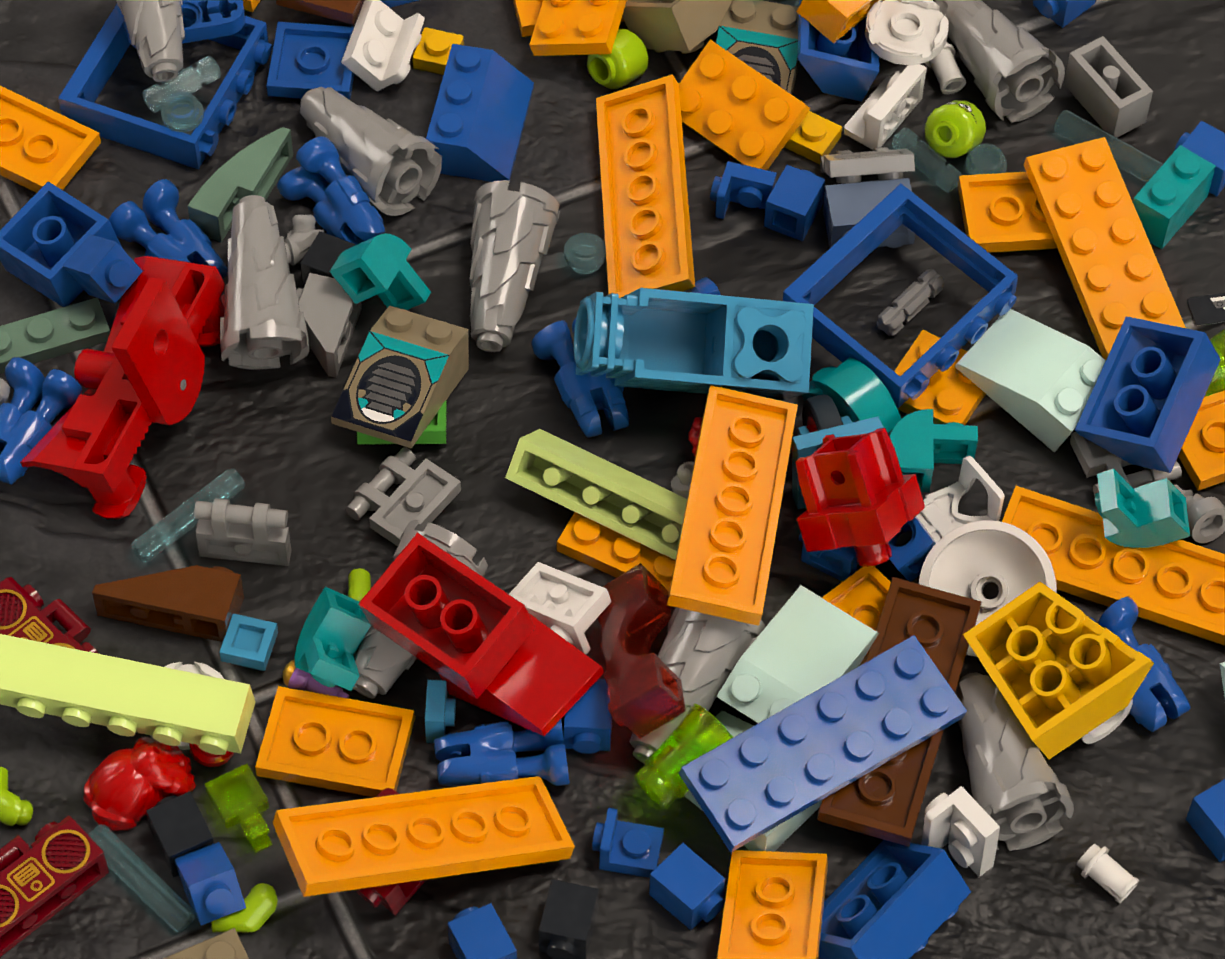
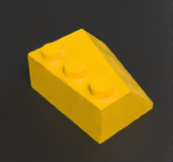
[963,582,1154,760]

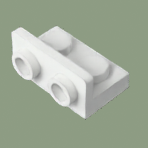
[341,0,425,91]
[844,64,926,150]
[509,562,612,654]
[921,786,1000,877]

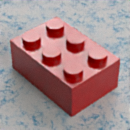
[358,533,536,699]

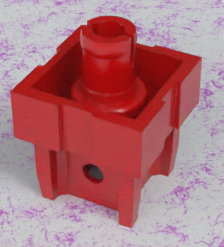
[796,428,925,567]

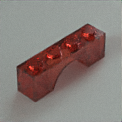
[597,563,686,739]

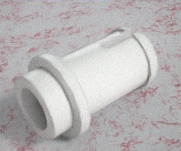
[925,41,966,94]
[1076,844,1140,904]

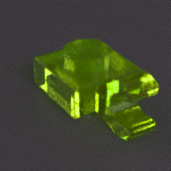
[205,764,272,853]

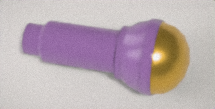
[283,660,349,699]

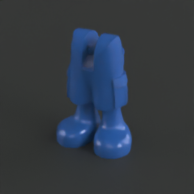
[277,136,386,245]
[109,179,228,279]
[531,318,629,438]
[0,357,82,485]
[1090,597,1191,732]
[434,719,569,787]

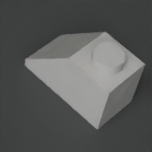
[297,273,362,378]

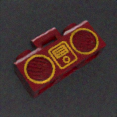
[0,577,99,718]
[0,815,109,957]

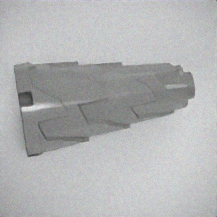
[116,0,185,82]
[935,0,1065,122]
[300,87,442,216]
[469,180,560,352]
[220,195,309,369]
[353,520,488,698]
[630,607,766,767]
[955,673,1074,851]

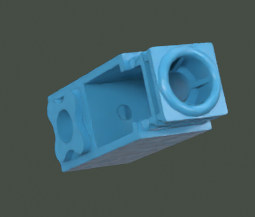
[574,288,814,401]

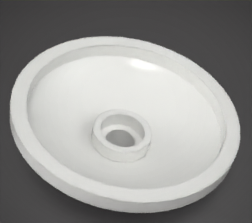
[919,520,1057,657]

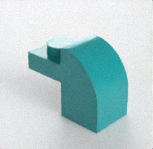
[329,233,431,310]
[802,357,902,433]
[890,409,978,493]
[1095,468,1190,548]
[295,587,371,691]

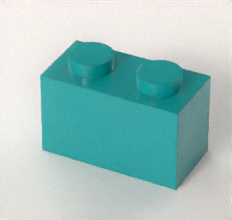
[1133,145,1216,249]

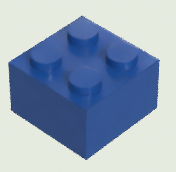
[0,181,122,307]

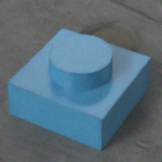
[219,613,278,671]
[425,680,456,743]

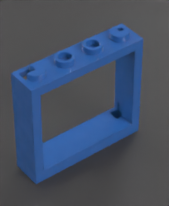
[58,4,272,170]
[783,183,1018,408]

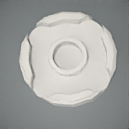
[865,0,948,66]

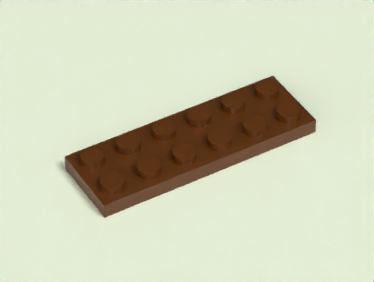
[817,577,982,847]

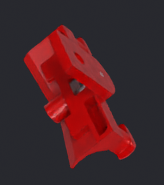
[20,256,225,519]

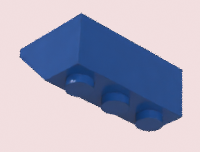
[797,0,879,102]
[426,44,534,182]
[1075,316,1221,473]
[818,840,971,959]

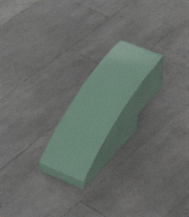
[187,127,293,242]

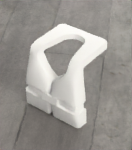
[917,456,1005,542]

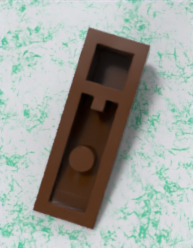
[92,565,244,642]

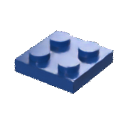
[267,22,354,100]

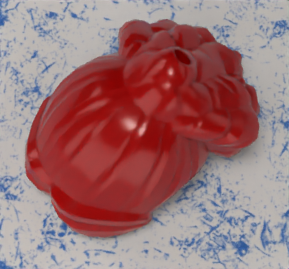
[83,736,196,831]

